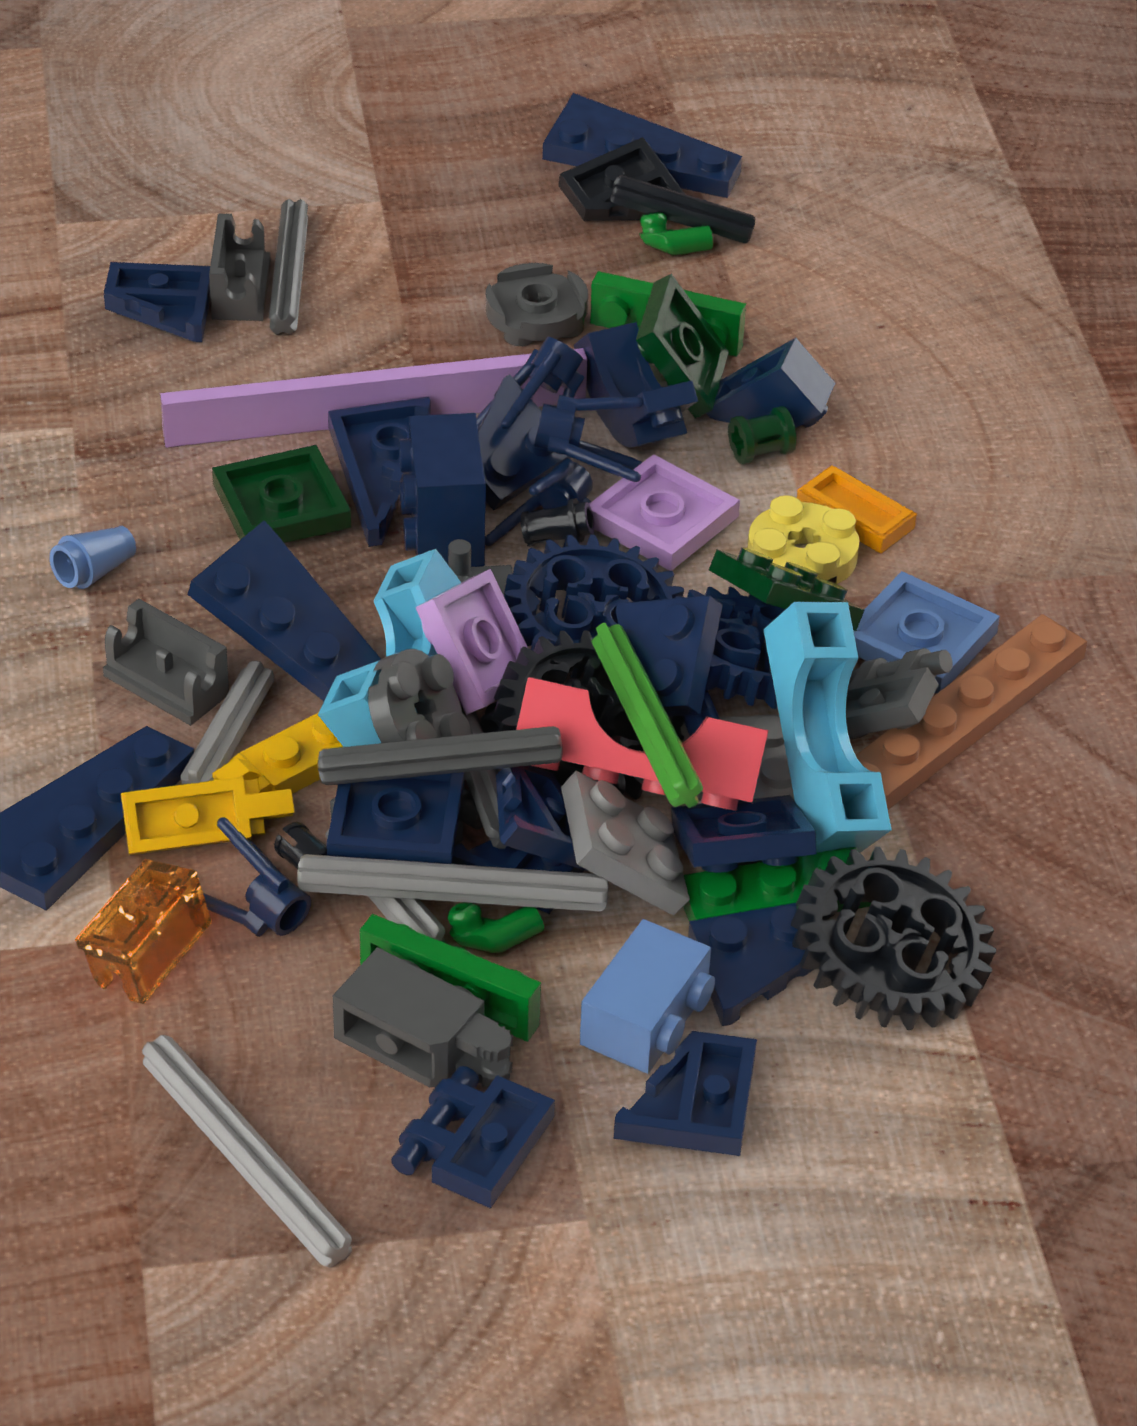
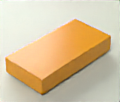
[797,465,917,554]

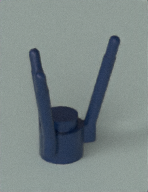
[476,337,585,429]
[534,395,643,482]
[485,458,593,547]
[159,817,312,937]

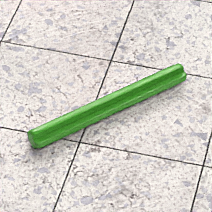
[591,622,703,808]

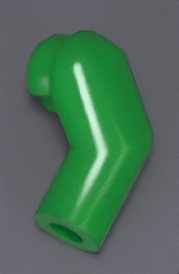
[639,213,713,255]
[447,902,544,953]

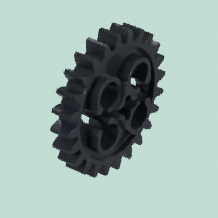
[492,630,684,799]
[791,847,996,1030]

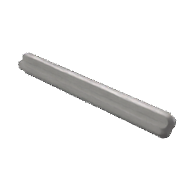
[297,854,609,912]
[142,1035,352,1267]

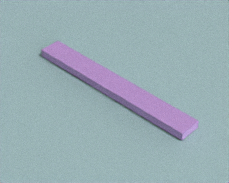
[160,348,587,447]

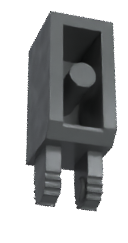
[333,947,513,1088]

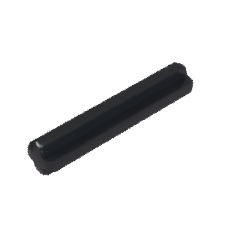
[611,175,756,243]

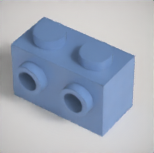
[580,919,715,1074]

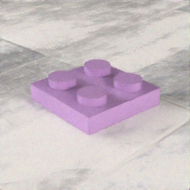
[589,454,740,571]
[415,569,528,715]

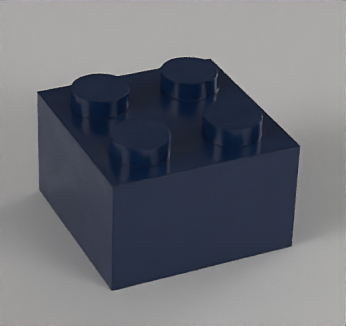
[399,413,486,567]

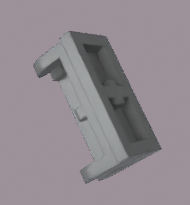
[209,213,271,321]
[103,599,229,726]

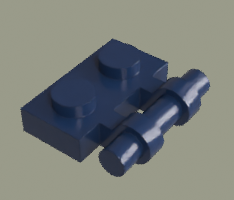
[391,1066,555,1208]

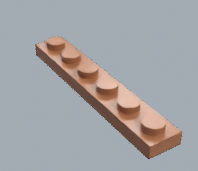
[856,614,1087,810]

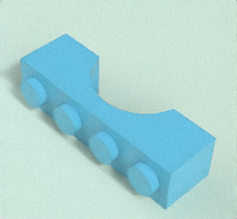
[318,549,461,747]
[764,602,892,853]

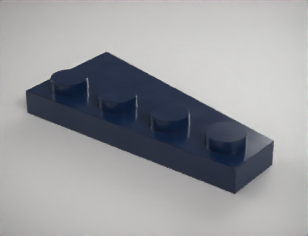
[542,93,742,198]
[187,520,381,701]
[0,726,194,911]

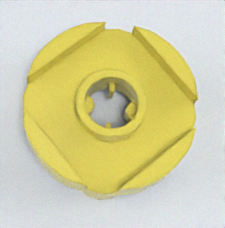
[747,495,859,584]

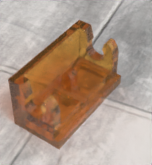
[75,859,212,1004]

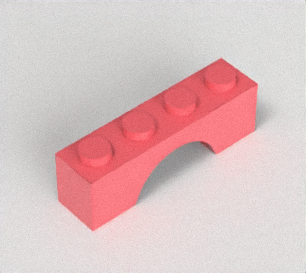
[516,677,768,811]

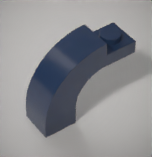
[573,322,698,447]

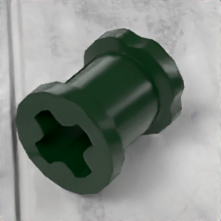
[728,406,797,464]

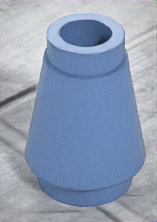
[50,526,136,589]

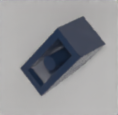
[706,337,836,428]

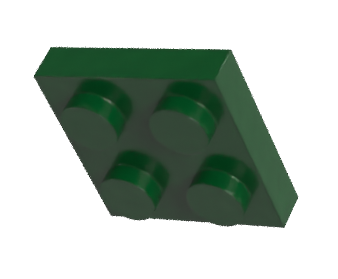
[636,274,729,418]
[212,445,352,543]
[709,547,865,631]

